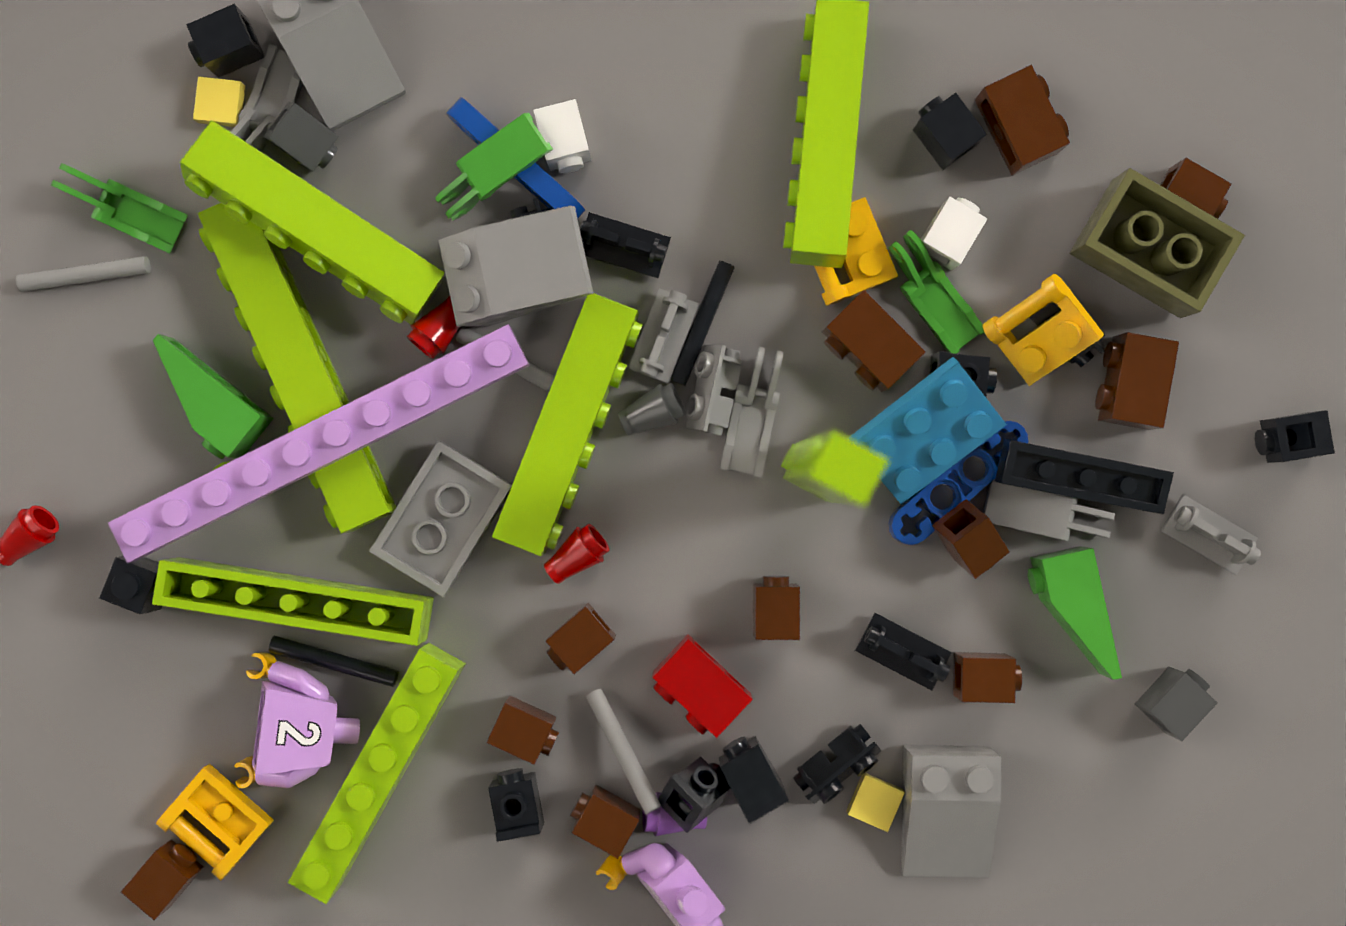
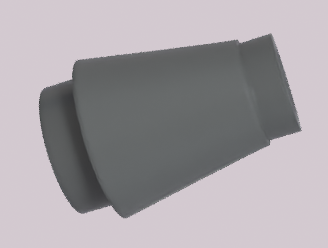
[618,383,686,435]

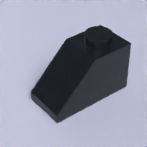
[719,736,789,824]

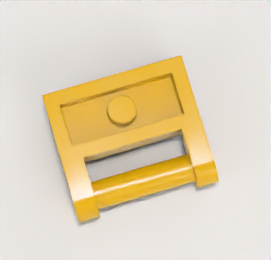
[814,197,898,307]
[982,274,1104,386]
[156,763,274,881]

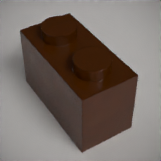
[975,64,1070,176]
[822,290,926,392]
[1095,332,1179,430]

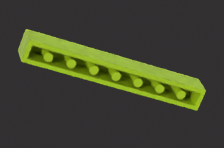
[197,203,396,534]

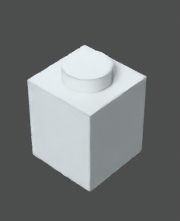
[533,99,591,173]
[921,197,987,271]

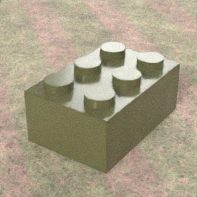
[1069,168,1245,318]

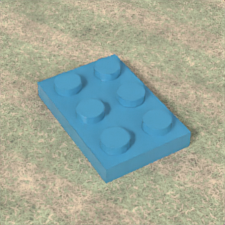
[849,357,1007,505]

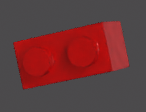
[652,634,753,738]

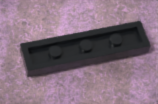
[995,439,1174,515]

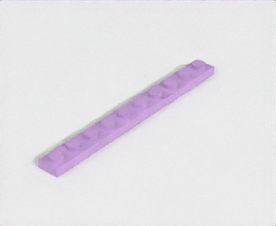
[108,324,530,563]

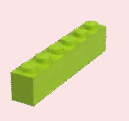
[783,0,869,268]
[180,120,445,325]
[492,293,643,556]
[781,430,889,506]
[152,557,434,646]
[288,643,466,904]

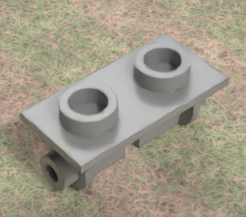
[628,288,699,384]
[685,345,743,436]
[1161,494,1261,575]

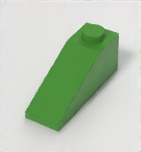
[153,334,274,459]
[1028,546,1122,680]

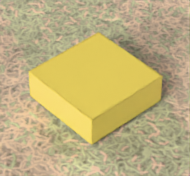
[193,77,245,127]
[846,773,905,832]

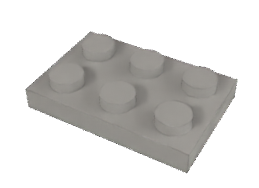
[369,440,512,597]

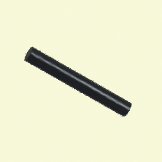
[670,261,735,386]
[268,635,399,687]

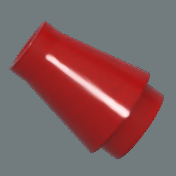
[407,295,460,360]
[0,505,59,566]
[544,524,609,584]

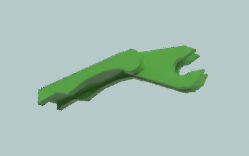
[435,113,554,220]
[51,163,188,254]
[888,230,984,354]

